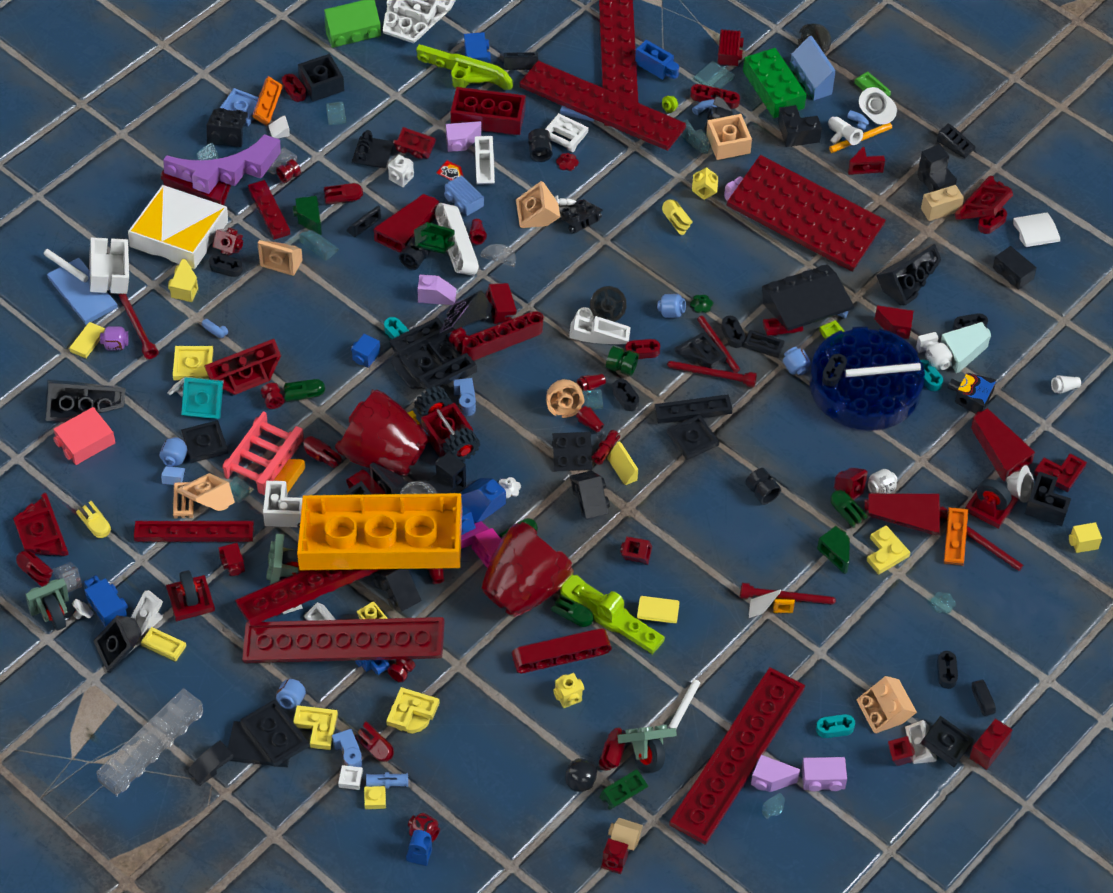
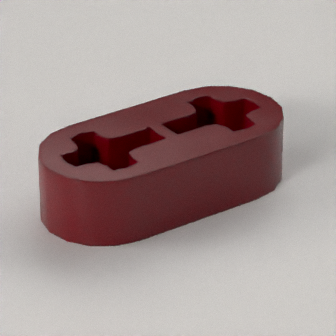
[282,74,306,102]
[978,208,1007,234]
[625,339,660,359]

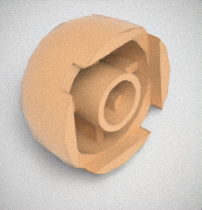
[546,379,585,418]

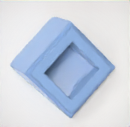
[161,466,185,485]

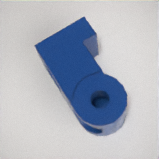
[406,830,432,866]

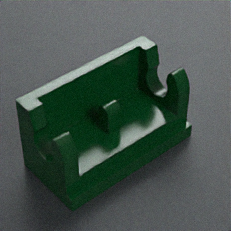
[414,222,455,254]
[599,769,649,810]

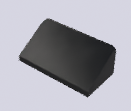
[503,52,538,70]
[346,205,381,238]

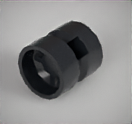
[528,128,553,162]
[398,236,431,270]
[745,468,781,505]

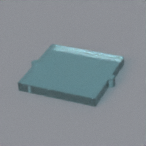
[694,61,735,89]

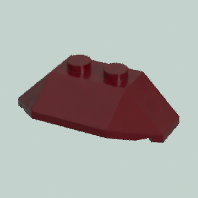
[204,339,281,395]

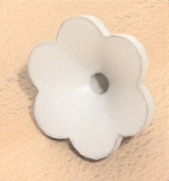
[167,378,184,396]
[499,477,521,498]
[72,599,94,619]

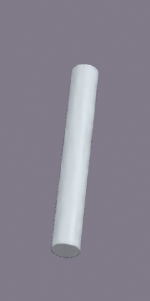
[44,249,89,282]
[668,679,700,729]

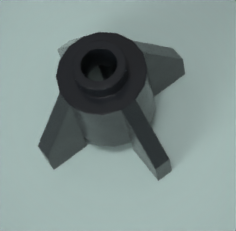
[704,96,733,130]

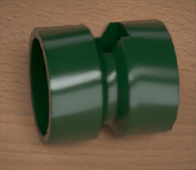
[606,346,639,376]

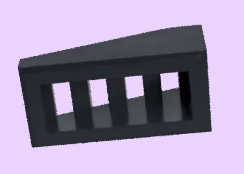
[937,123,976,158]

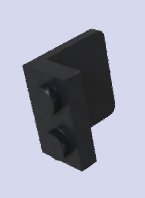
[206,108,248,147]

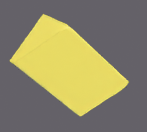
[607,441,638,485]
[637,596,680,624]

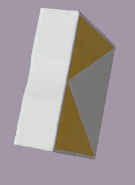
[128,185,228,269]

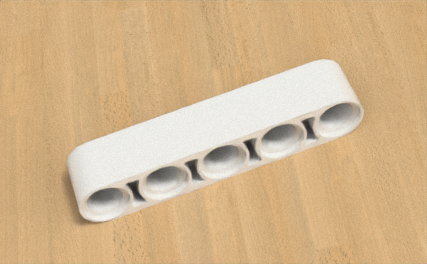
[435,203,479,276]

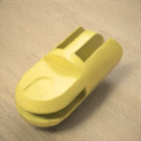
[662,199,693,235]
[76,501,111,538]

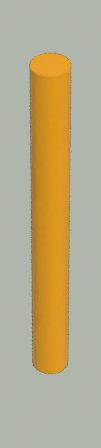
[829,123,892,153]

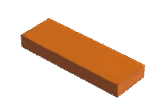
[252,76,283,126]
[944,507,968,566]

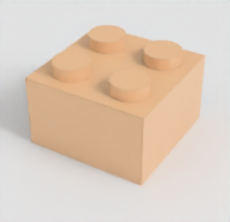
[706,114,752,160]

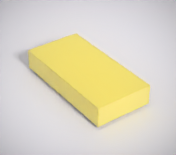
[69,322,105,358]
[141,627,186,662]

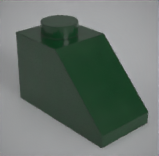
[293,196,322,235]
[817,526,850,574]

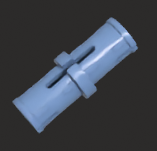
[366,772,408,789]

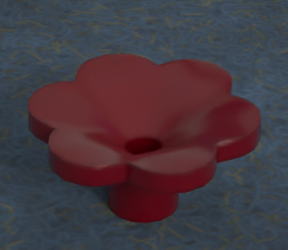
[556,153,579,171]

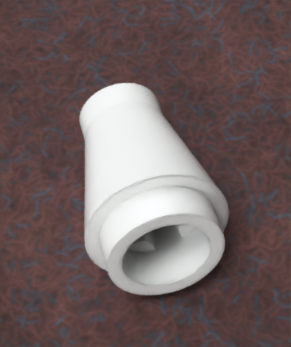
[1051,375,1081,394]

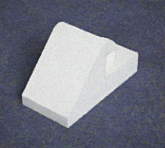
[131,590,163,636]

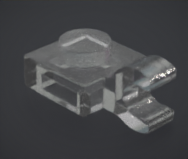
[268,147,297,174]

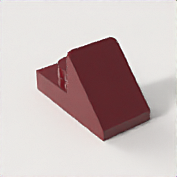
[848,147,885,175]

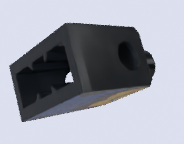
[948,373,997,414]

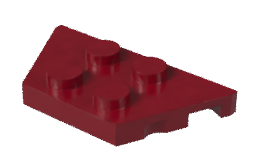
[954,175,1013,220]
[13,493,69,556]

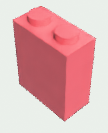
[53,407,115,465]

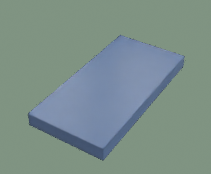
[47,258,118,325]

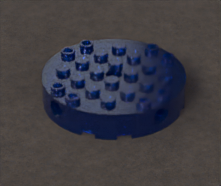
[809,327,925,430]

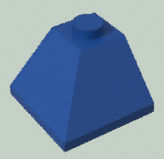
[460,478,506,523]

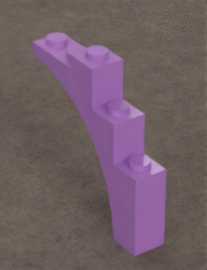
[163,134,281,194]

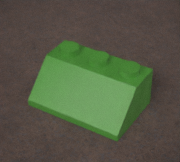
[324,0,381,48]

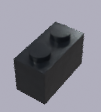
[993,246,1037,290]

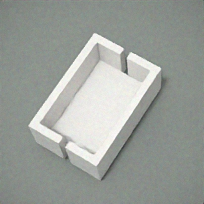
[89,238,129,294]

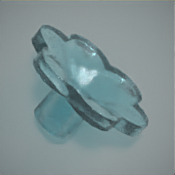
[930,592,956,614]

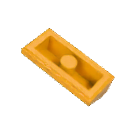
[274,459,305,494]

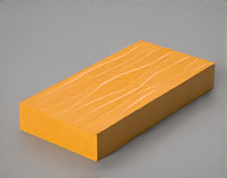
[297,493,462,570]

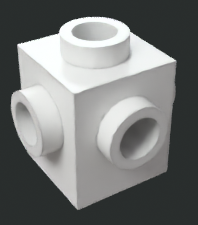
[388,155,414,187]

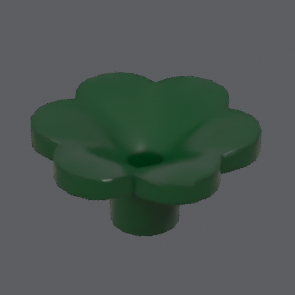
[690,295,713,313]

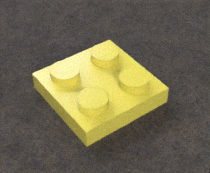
[173,346,213,380]

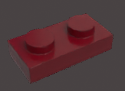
[763,318,803,336]

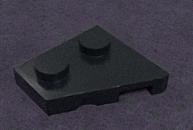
[675,332,726,368]

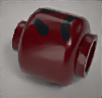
[408,813,440,842]

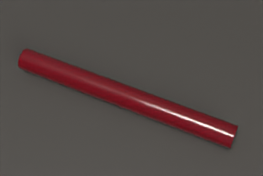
[697,316,740,373]

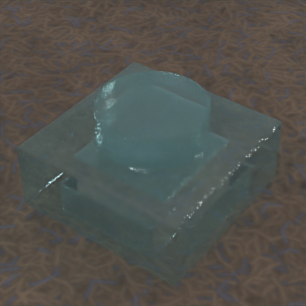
[582,389,603,410]
[762,793,785,819]

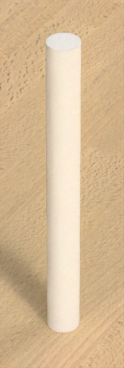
[845,363,921,377]

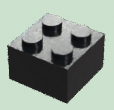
[298,54,344,102]

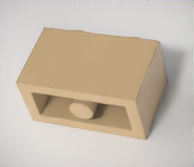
[921,185,964,221]

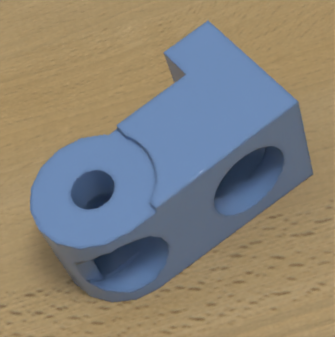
[453,378,476,416]
[332,729,362,767]

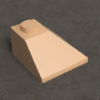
[516,181,560,228]
[258,240,302,276]
[177,473,235,511]

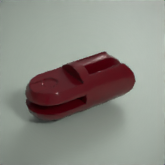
[323,183,363,205]
[304,436,342,468]
[16,550,53,587]
[355,721,394,762]
[599,727,626,771]

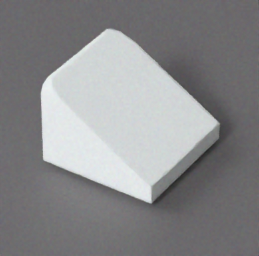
[268,116,290,139]

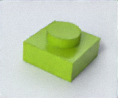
[819,320,846,344]

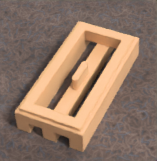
[173,482,194,519]

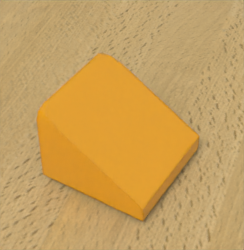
[773,599,795,613]

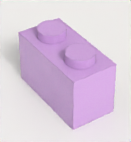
[802,757,847,792]

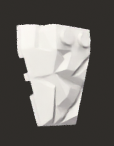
[383,0,456,43]

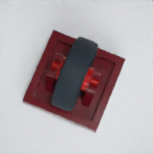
[965,479,1018,529]
[166,570,215,621]

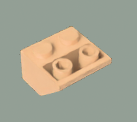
[856,676,917,733]

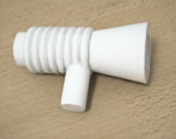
[828,117,863,145]

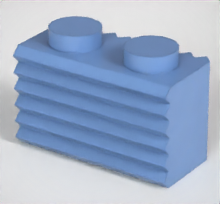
[444,175,484,216]

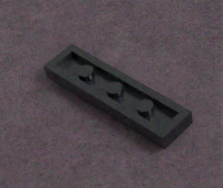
[654,394,733,424]

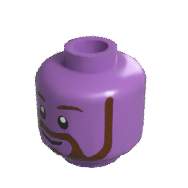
[100,326,129,351]

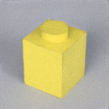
[1069,522,1102,553]

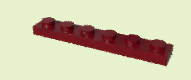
[134,521,254,542]

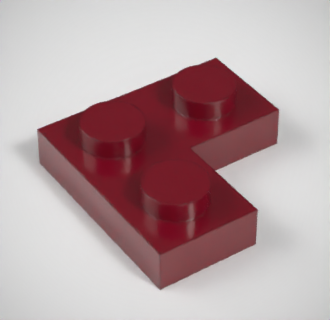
[1034,454,1087,492]

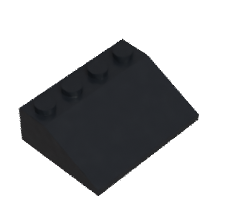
[762,264,854,331]

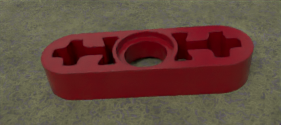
[690,84,740,109]

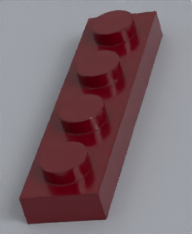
[248,180,291,240]

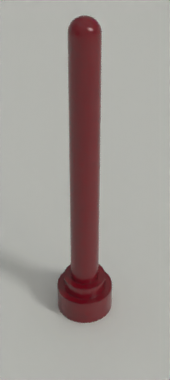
[118,293,159,359]
[667,361,757,388]
[740,583,836,604]

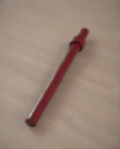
[940,506,1024,571]

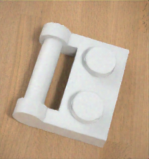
[546,113,588,152]

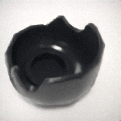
[565,758,597,792]

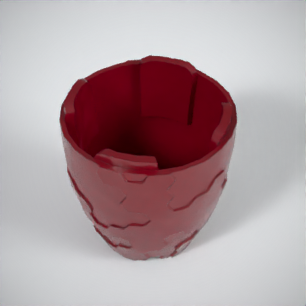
[335,389,428,476]
[482,522,574,617]

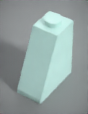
[940,322,991,373]

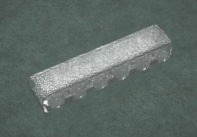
[96,688,203,796]

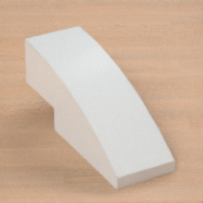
[475,136,495,184]
[569,315,630,344]

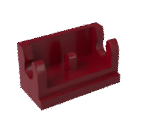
[486,283,517,324]

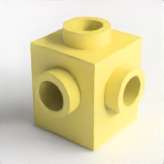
[692,167,718,200]
[553,673,584,708]

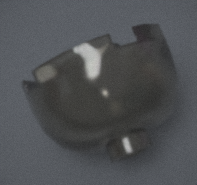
[798,23,831,54]
[590,286,627,322]

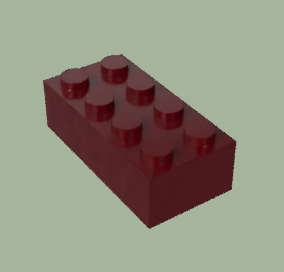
[450,87,526,135]

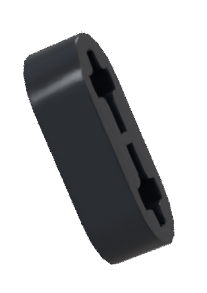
[209,254,243,277]
[953,313,988,330]
[721,315,745,348]
[822,354,847,387]
[613,379,639,411]
[937,651,958,689]
[971,679,996,716]

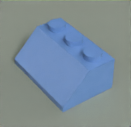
[789,36,835,100]

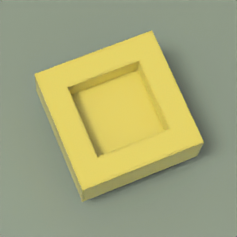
[364,786,386,809]

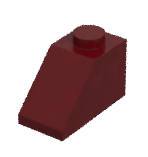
[874,305,914,339]
[834,468,868,500]

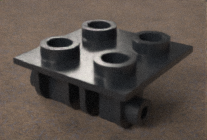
[352,130,394,169]
[560,199,603,233]
[552,432,593,471]

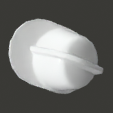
[859,87,897,125]
[1006,465,1034,503]

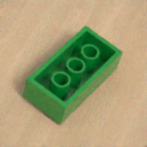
[743,48,806,119]

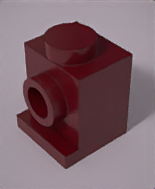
[620,536,653,565]
[218,543,245,576]
[888,736,915,766]
[601,838,629,874]

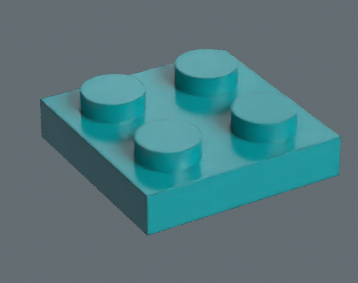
[181,377,223,419]

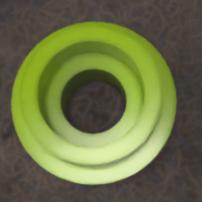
[662,95,678,113]

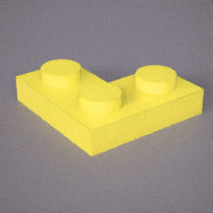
[867,525,910,575]
[386,687,440,731]
[294,705,338,750]

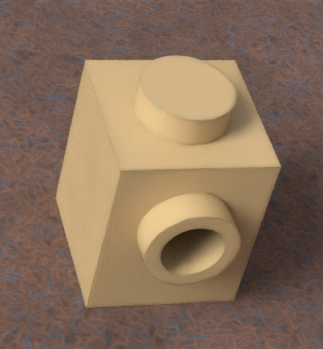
[608,818,643,851]

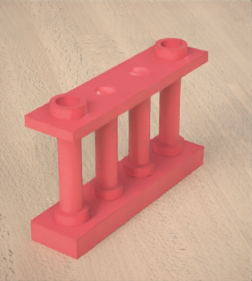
[223,411,304,495]

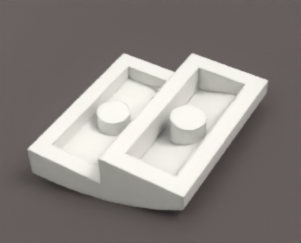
[1013,212,1060,247]

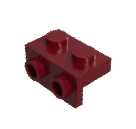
[393,127,436,159]

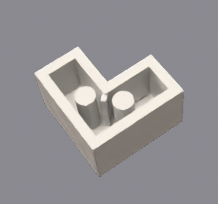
[263,481,303,527]

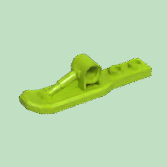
[416,44,513,90]
[560,575,665,655]

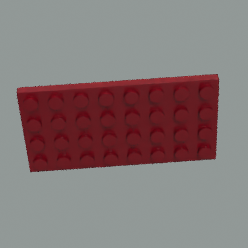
[726,155,886,272]

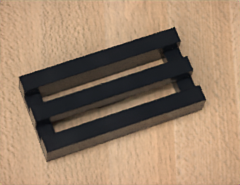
[743,330,785,358]

